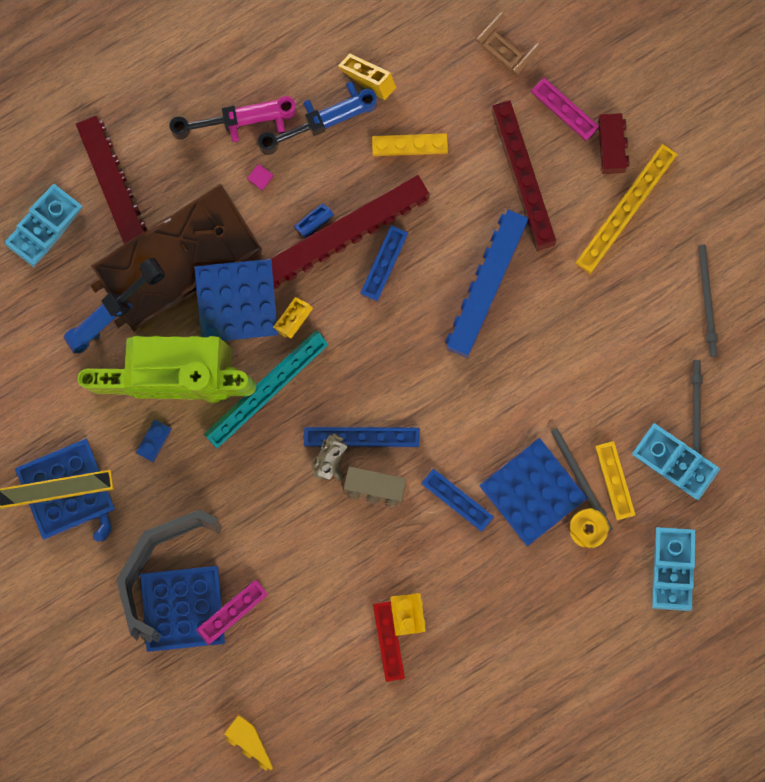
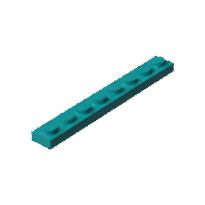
[204,330,329,449]

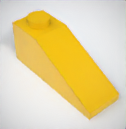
[338,54,396,100]

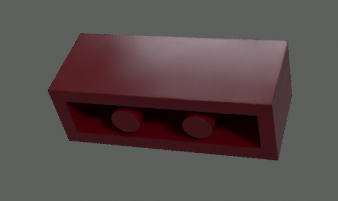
[598,113,629,174]

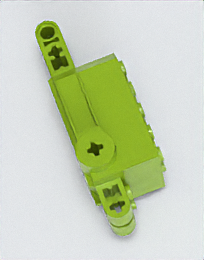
[77,336,256,404]

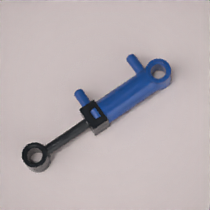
[258,82,377,155]
[64,258,166,354]

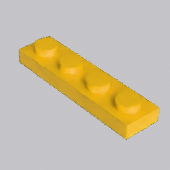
[372,133,448,156]
[595,441,635,521]

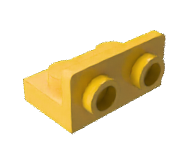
[273,297,313,339]
[390,593,426,636]

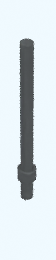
[698,245,718,357]
[691,360,703,455]
[551,428,613,532]

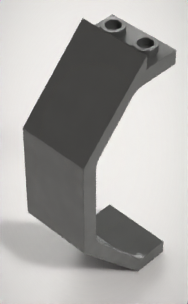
[117,510,222,643]

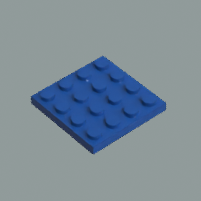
[194,259,278,341]
[479,438,588,546]
[15,439,116,540]
[140,566,225,652]

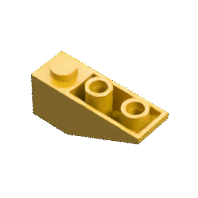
[224,715,274,771]

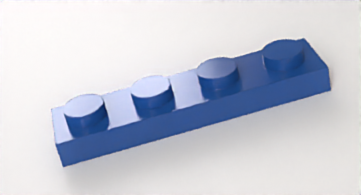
[360,225,408,302]
[421,469,494,532]

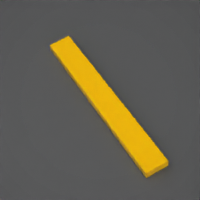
[575,144,678,275]

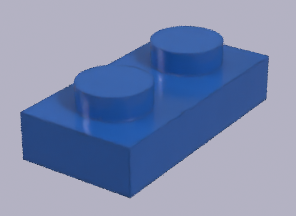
[294,203,334,238]
[136,419,172,463]

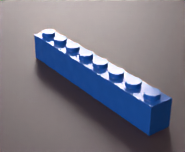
[445,210,529,359]

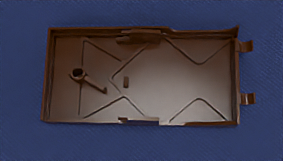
[91,184,262,332]

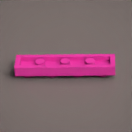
[531,78,599,142]
[196,580,268,645]

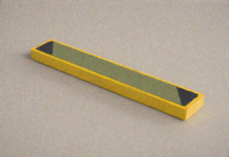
[0,470,114,509]

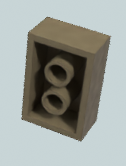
[344,467,406,508]

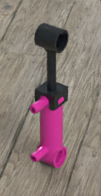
[169,96,296,142]

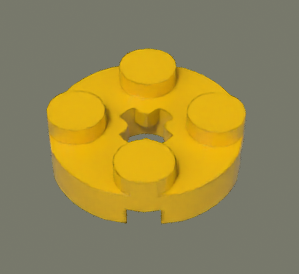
[570,508,610,548]

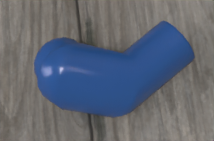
[93,513,112,542]

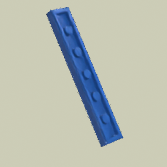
[304,427,420,447]

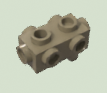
[312,433,347,481]

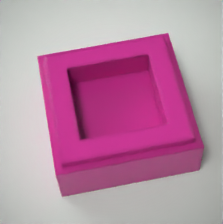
[247,164,274,191]

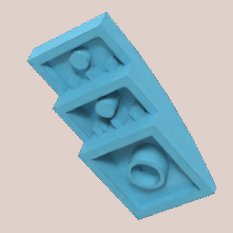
[4,184,83,268]
[632,423,721,501]
[652,527,695,611]

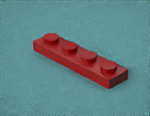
[373,601,405,682]

